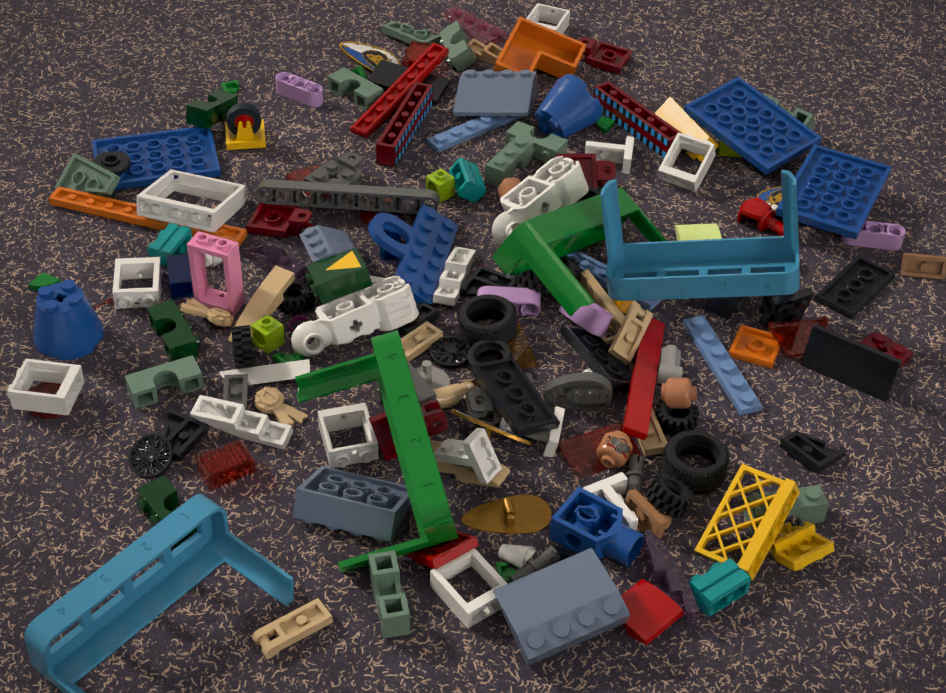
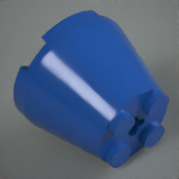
[534,74,602,139]
[33,280,104,361]

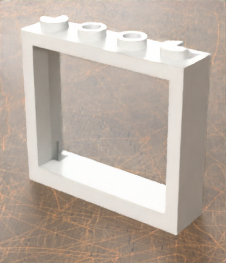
[136,169,246,232]

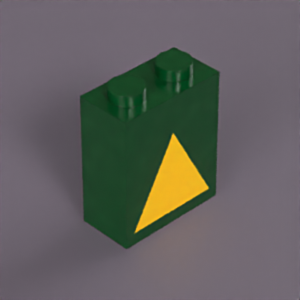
[305,247,373,304]

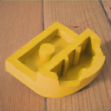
[770,521,835,572]

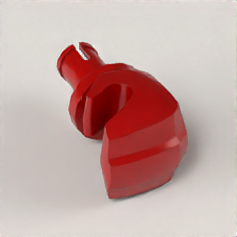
[737,197,784,236]

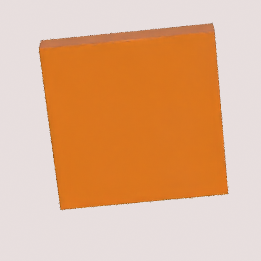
[728,325,784,369]

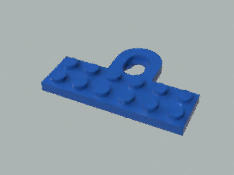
[368,204,459,306]

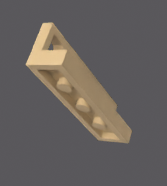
[579,270,625,344]

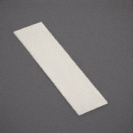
[220,359,310,385]

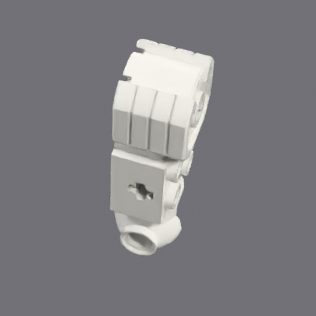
[492,156,588,245]
[291,276,419,357]

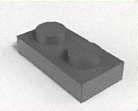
[223,374,249,410]

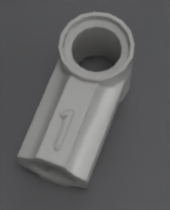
[656,345,683,384]

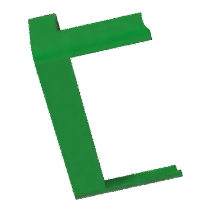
[492,187,667,316]
[295,330,458,573]

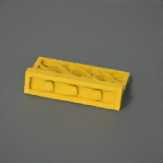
[694,464,800,581]

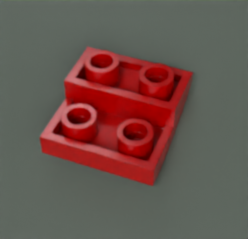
[621,579,684,645]

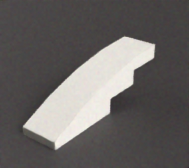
[433,246,476,306]
[190,395,294,449]

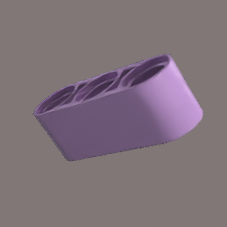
[275,72,323,107]
[841,221,906,250]
[477,286,541,316]
[559,303,613,337]

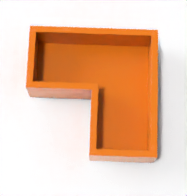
[493,16,587,78]

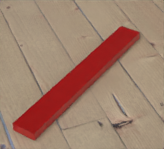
[350,42,449,138]
[622,318,665,441]

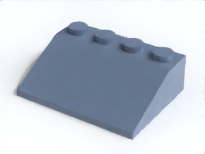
[453,70,538,116]
[293,465,411,542]
[493,548,630,666]

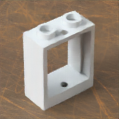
[526,3,570,34]
[658,132,715,192]
[113,257,162,309]
[7,359,84,415]
[318,403,378,468]
[430,548,507,629]

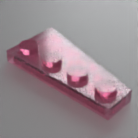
[445,6,507,46]

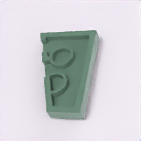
[382,21,442,50]
[54,153,121,196]

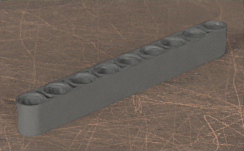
[254,179,440,214]

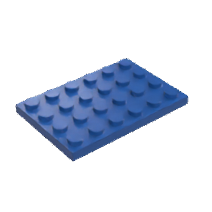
[684,77,822,175]
[92,127,221,190]
[775,144,892,240]

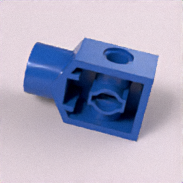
[549,486,645,568]

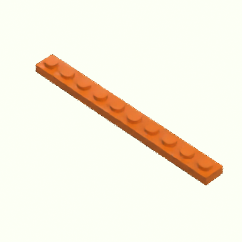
[48,186,247,247]

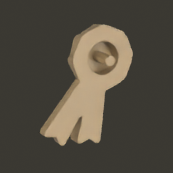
[180,298,234,327]
[255,387,308,427]

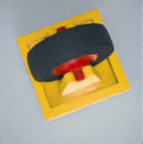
[225,103,266,150]

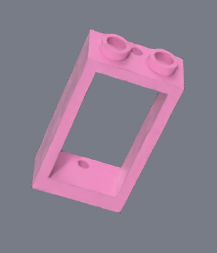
[187,231,245,316]

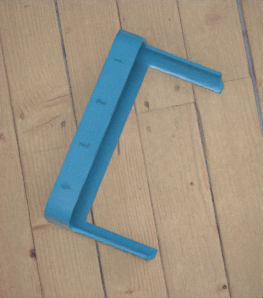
[600,170,800,301]
[24,494,294,693]

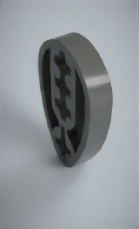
[543,372,613,412]

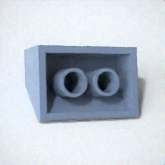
[299,225,354,263]

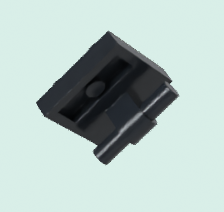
[759,287,814,328]

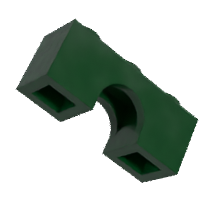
[186,90,238,129]
[147,300,200,362]
[136,476,197,548]

